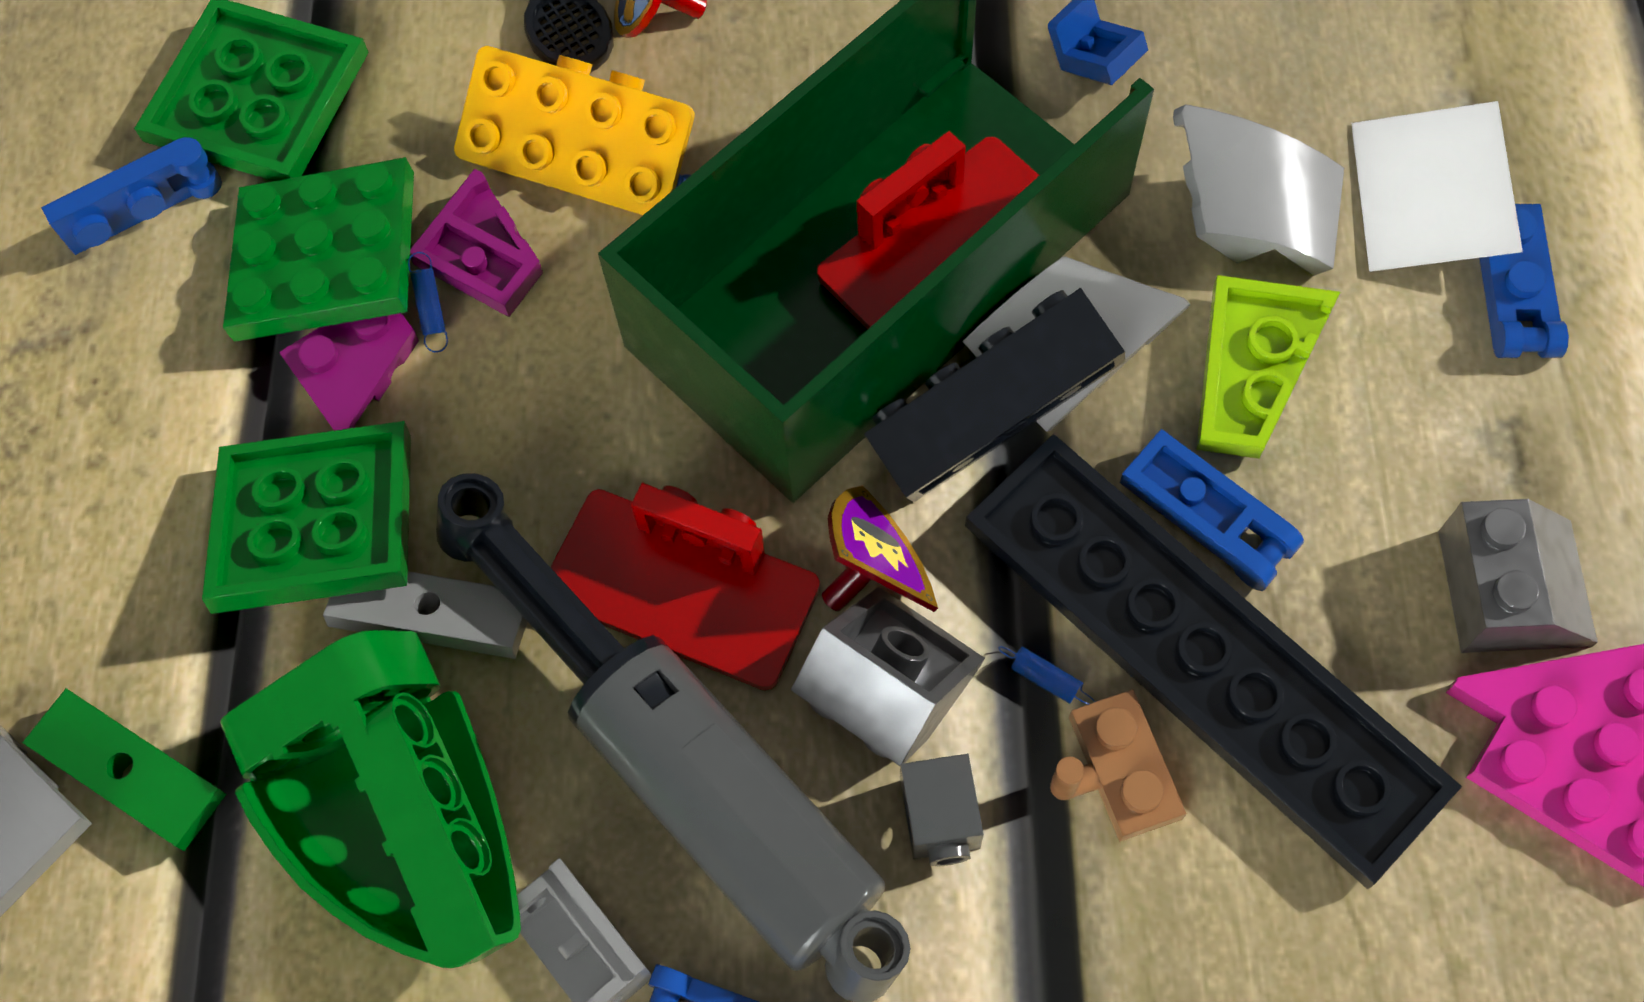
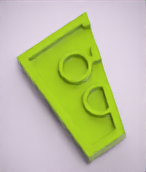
[1196,275,1340,459]

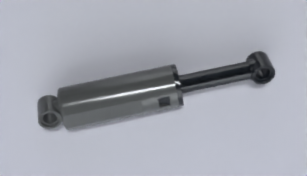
[436,473,911,1002]

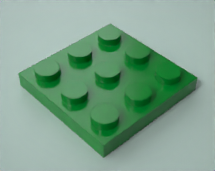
[134,0,369,181]
[223,157,414,342]
[202,421,411,614]

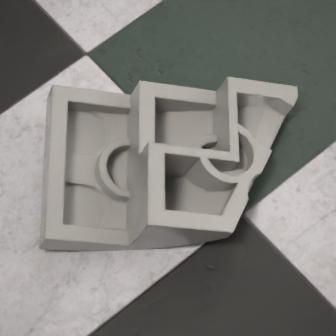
[1173,104,1344,276]
[962,256,1191,432]
[0,726,92,917]

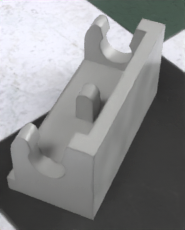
[517,858,652,1002]

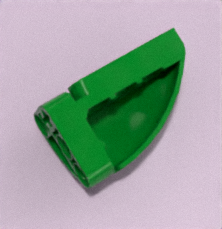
[220,630,521,968]

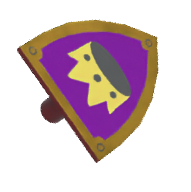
[821,485,938,612]

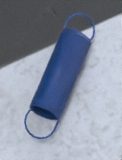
[408,252,448,352]
[998,646,1095,704]

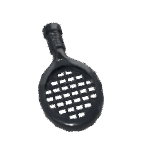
[524,0,614,71]

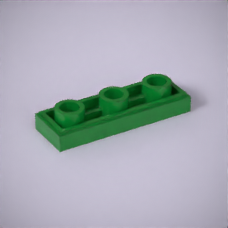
[22,688,227,851]

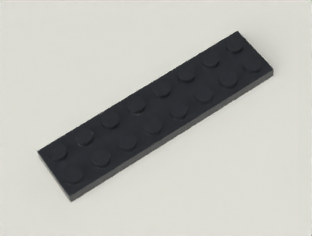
[965,434,1462,890]

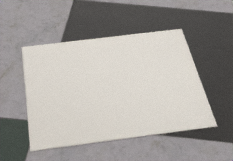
[1351,101,1523,272]

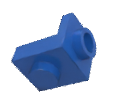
[1048,0,1148,85]

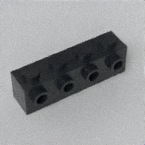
[864,288,1126,502]

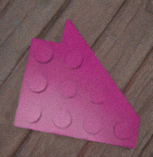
[1446,644,1644,887]

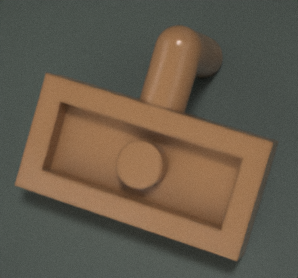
[1050,689,1187,842]

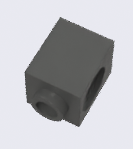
[900,753,984,866]

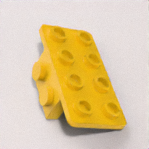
[454,46,695,215]

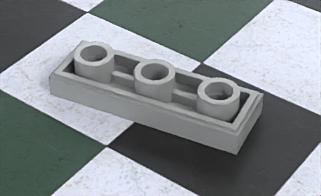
[323,572,527,659]

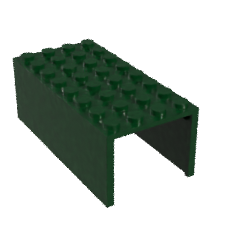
[598,0,1154,503]

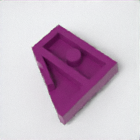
[410,169,543,317]
[279,313,419,431]

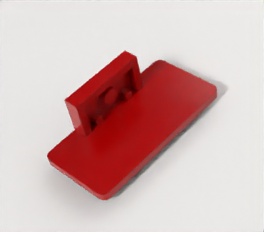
[817,131,1040,330]
[551,482,820,691]

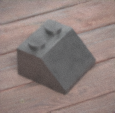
[1438,499,1598,653]
[791,587,985,766]

